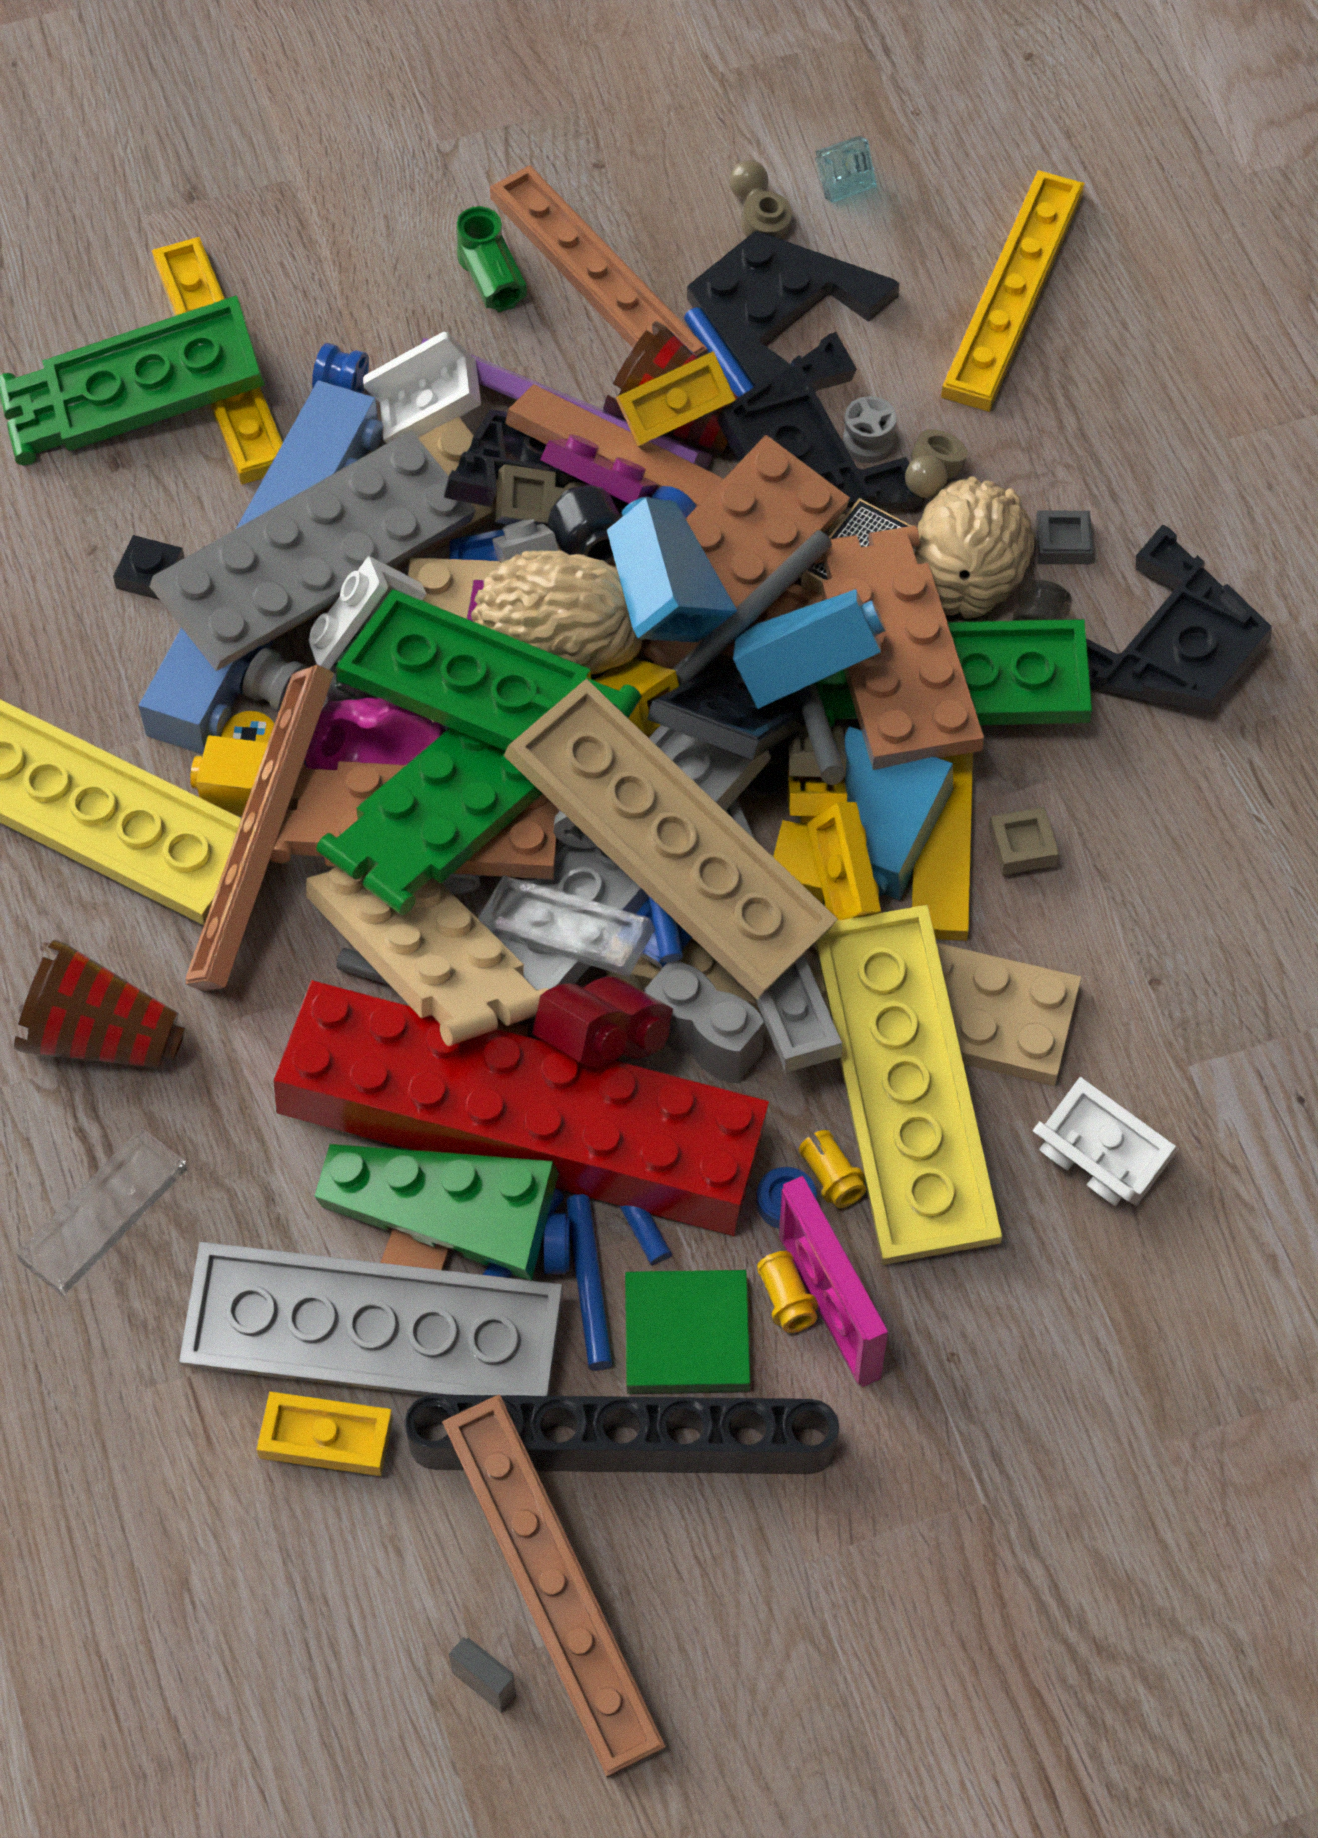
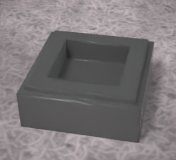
[1035,510,1093,564]
[449,1637,516,1713]

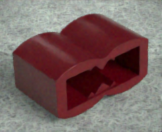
[532,977,673,1067]

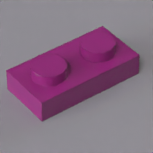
[540,434,658,504]

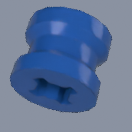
[312,343,369,393]

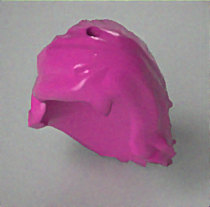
[305,697,445,770]

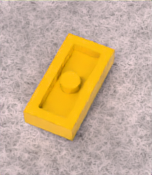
[615,351,736,446]
[787,769,847,824]
[807,802,881,921]
[256,1391,393,1476]

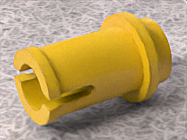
[798,1130,866,1208]
[757,1251,819,1333]

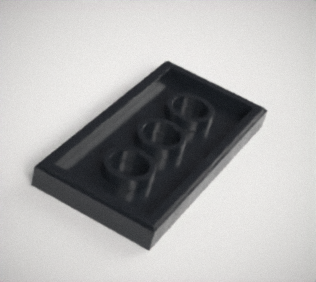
[647,664,806,760]

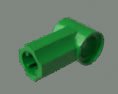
[456,206,527,313]

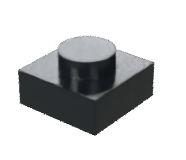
[113,535,185,600]

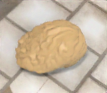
[915,477,1035,619]
[471,550,643,675]

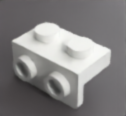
[363,332,481,443]
[308,556,426,670]
[1033,1077,1179,1206]

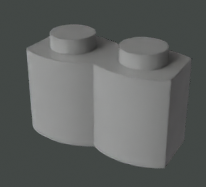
[645,961,764,1084]

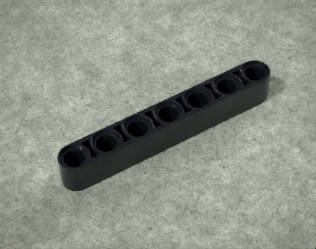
[404,1394,839,1474]

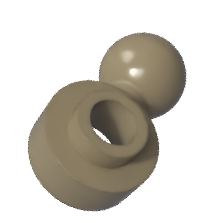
[729,160,792,239]
[905,429,968,498]

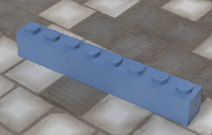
[138,380,383,754]

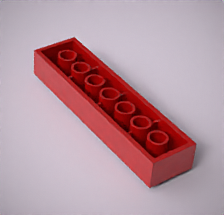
[273,980,769,1236]

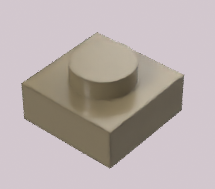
[988,807,1059,875]

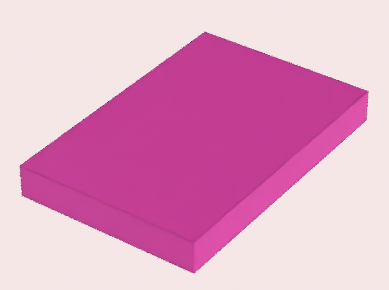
[779,1176,888,1387]

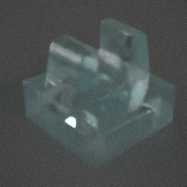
[815,136,877,203]

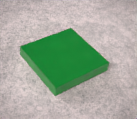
[625,1270,750,1394]

